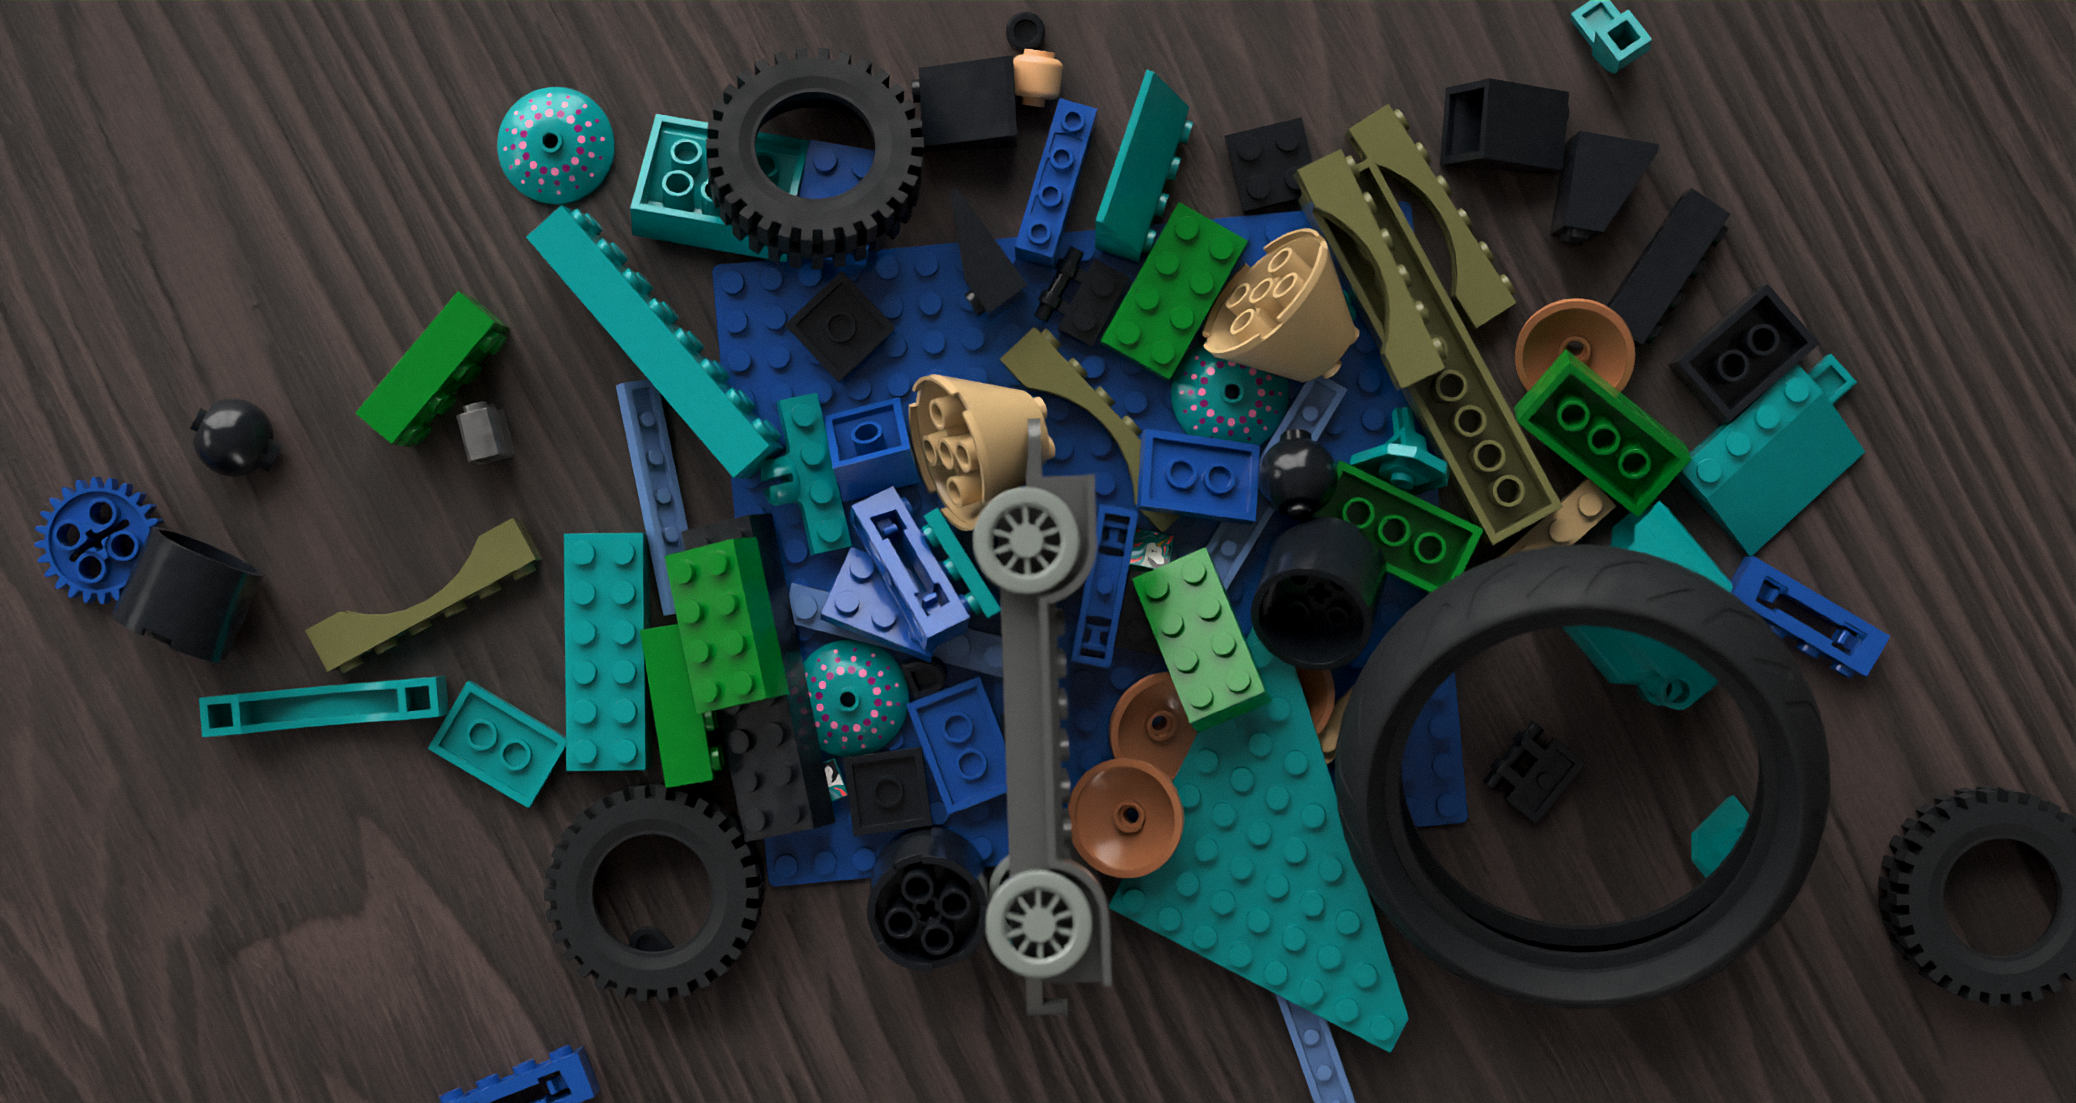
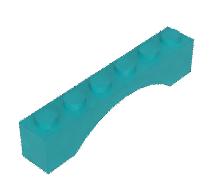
[199,675,449,737]

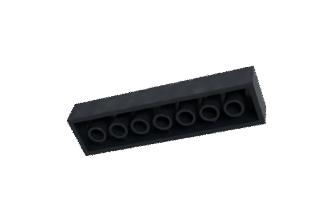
[681,513,836,842]

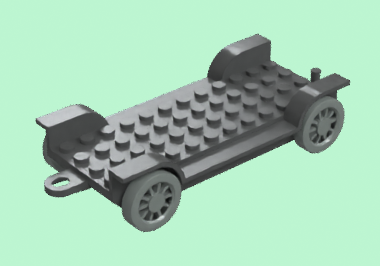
[973,418,1112,1016]

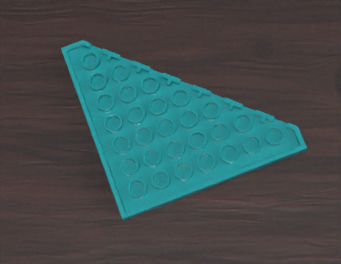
[1108,626,1409,1053]

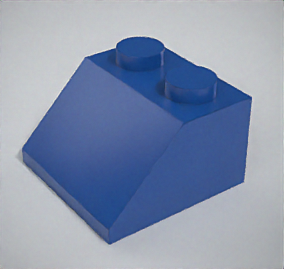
[823,397,920,502]

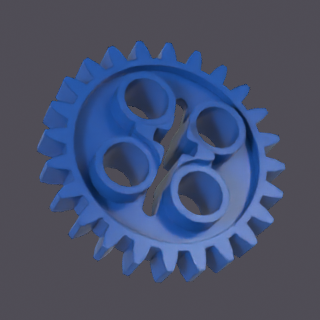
[34,477,164,604]

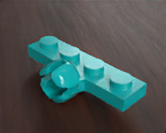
[761,393,852,555]

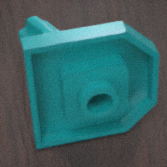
[1349,406,1450,495]
[1691,795,1750,878]

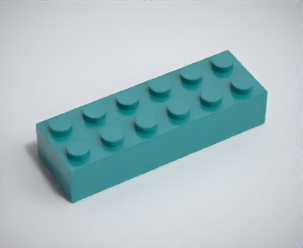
[564,533,652,771]

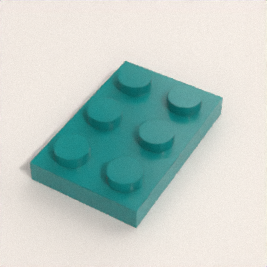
[922,508,1001,618]
[428,680,566,808]

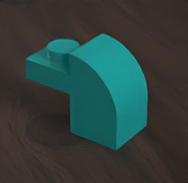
[1570,0,1652,74]

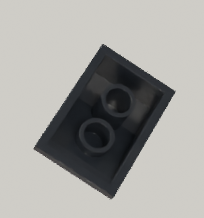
[950,188,1028,320]

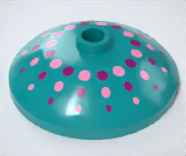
[497,87,615,205]
[1171,340,1289,445]
[803,639,909,757]

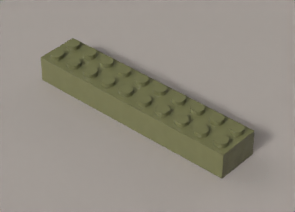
[1298,157,1563,545]

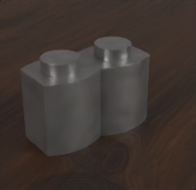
[457,401,515,465]

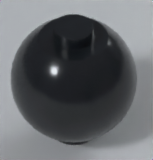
[190,398,283,477]
[1258,429,1338,520]

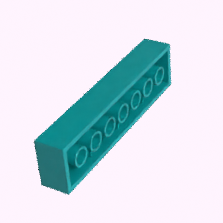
[526,205,784,479]

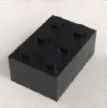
[1668,284,1820,424]

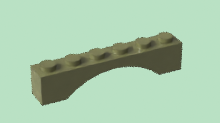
[1345,104,1516,331]
[1294,149,1447,391]
[1000,326,1181,533]
[305,518,542,674]

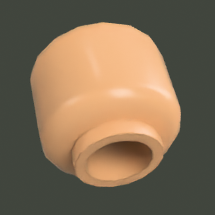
[1013,49,1063,107]

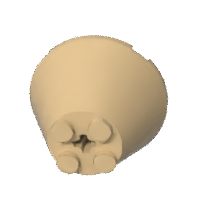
[1202,228,1359,383]
[908,374,1055,531]

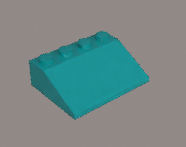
[1095,70,1194,263]
[630,114,809,262]
[1675,363,1865,556]

